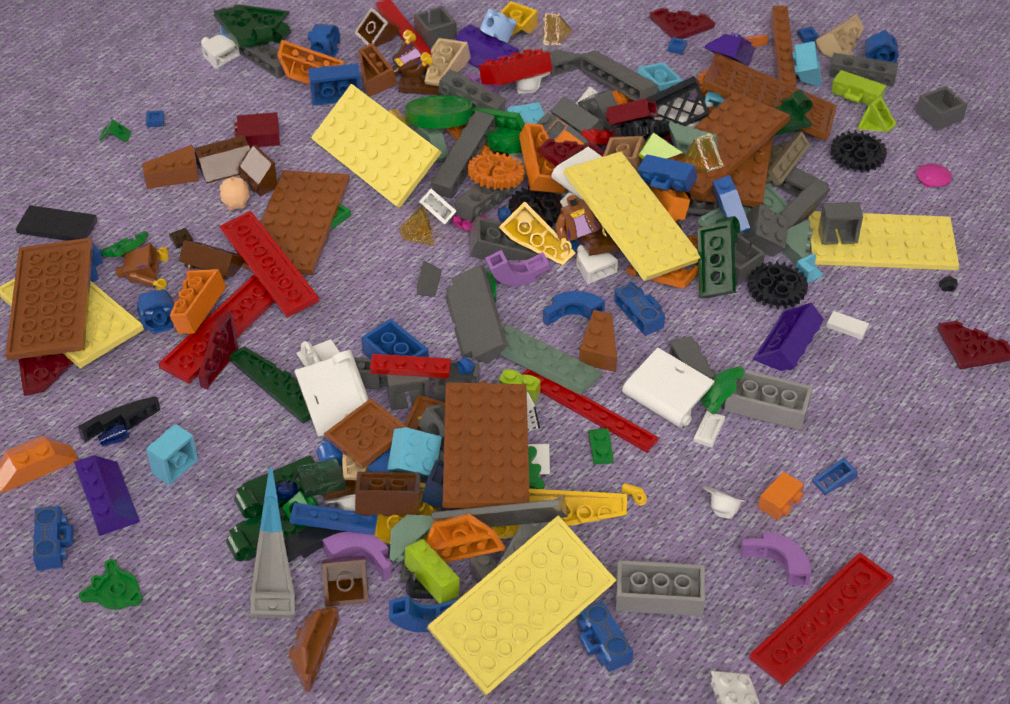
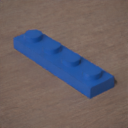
[290,503,378,535]

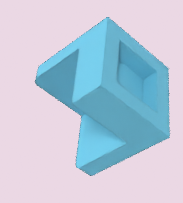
[796,253,823,283]

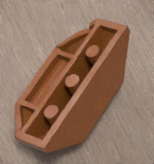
[289,607,339,692]

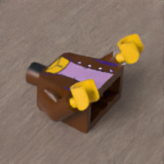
[392,30,433,77]

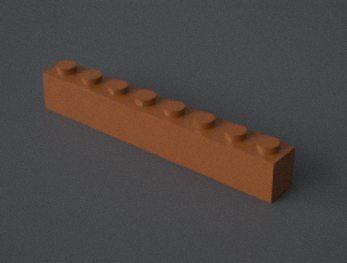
[770,5,796,87]

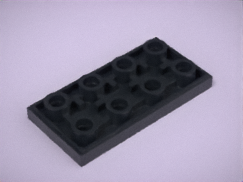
[16,205,97,241]

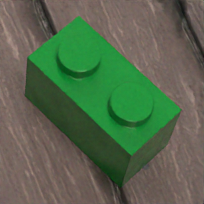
[487,127,522,154]

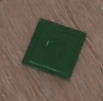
[297,458,346,497]

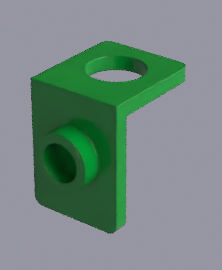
[99,119,131,142]
[283,491,319,519]

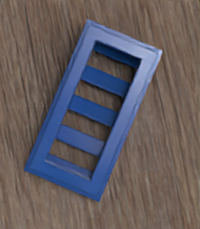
[812,457,857,495]

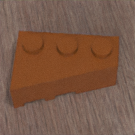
[358,43,397,97]
[142,144,199,189]
[579,310,617,372]

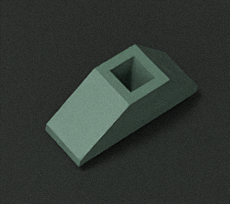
[669,122,718,157]
[413,128,448,162]
[783,220,813,265]
[390,515,435,565]

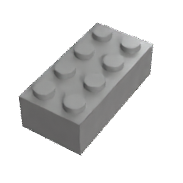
[724,370,813,430]
[615,560,705,616]

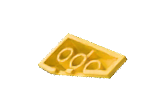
[499,202,576,265]

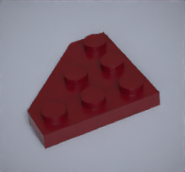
[649,8,715,39]
[537,139,604,167]
[198,310,238,389]
[937,321,1010,370]
[19,353,73,396]

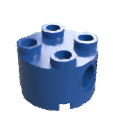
[308,24,341,57]
[865,30,899,63]
[137,289,174,334]

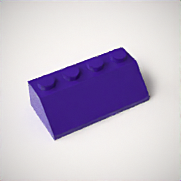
[455,24,519,69]
[704,33,755,66]
[753,303,824,371]
[74,455,140,536]

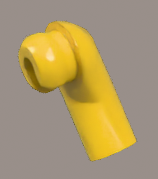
[621,483,647,506]

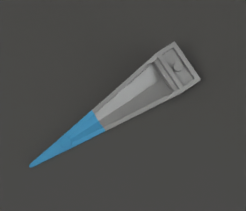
[250,467,295,618]

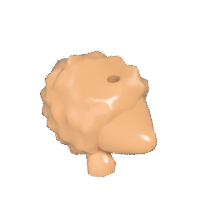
[220,177,250,210]

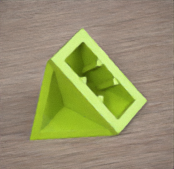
[857,96,897,133]
[638,133,682,159]

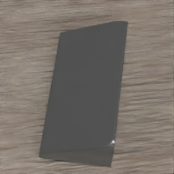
[417,261,442,297]

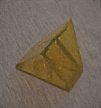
[543,13,573,46]
[682,133,724,173]
[399,205,434,246]

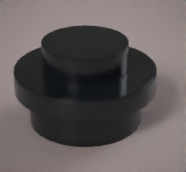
[939,276,958,292]

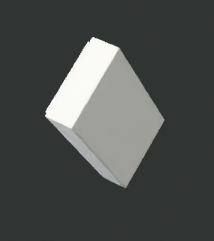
[826,311,869,340]
[693,411,726,448]

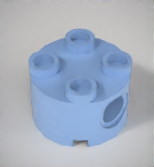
[480,8,518,42]

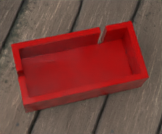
[479,49,552,85]

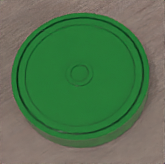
[405,95,473,129]

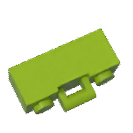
[831,70,887,106]

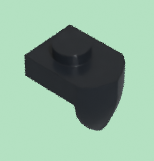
[406,572,435,599]

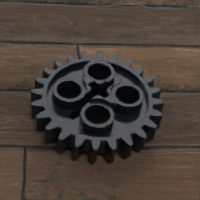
[614,119,670,137]
[830,130,887,173]
[508,186,563,227]
[747,261,808,309]

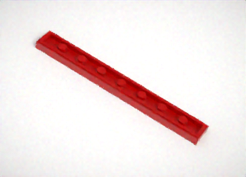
[376,0,432,68]
[522,369,659,453]

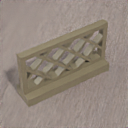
[766,131,810,186]

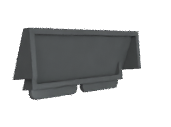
[446,265,508,364]
[432,495,568,528]

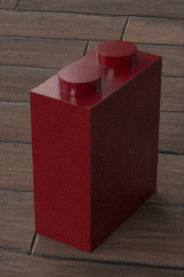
[606,98,659,126]
[234,112,280,148]

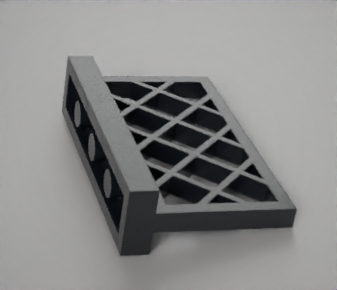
[646,76,710,138]

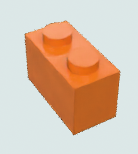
[758,471,804,521]

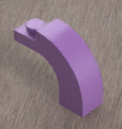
[485,250,551,286]
[323,531,393,581]
[740,532,811,585]

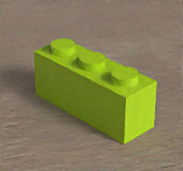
[405,539,460,604]

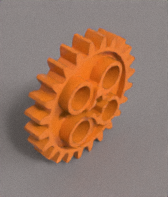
[468,152,525,190]

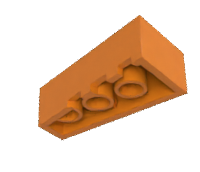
[519,123,566,193]
[647,183,690,221]
[170,269,226,334]

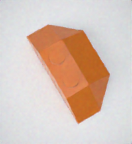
[277,40,344,85]
[0,435,79,493]
[426,514,505,563]

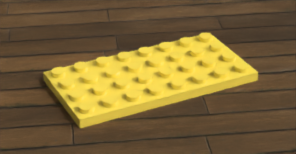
[311,84,442,208]
[563,152,700,281]
[808,211,959,270]
[0,278,144,368]
[427,516,617,696]

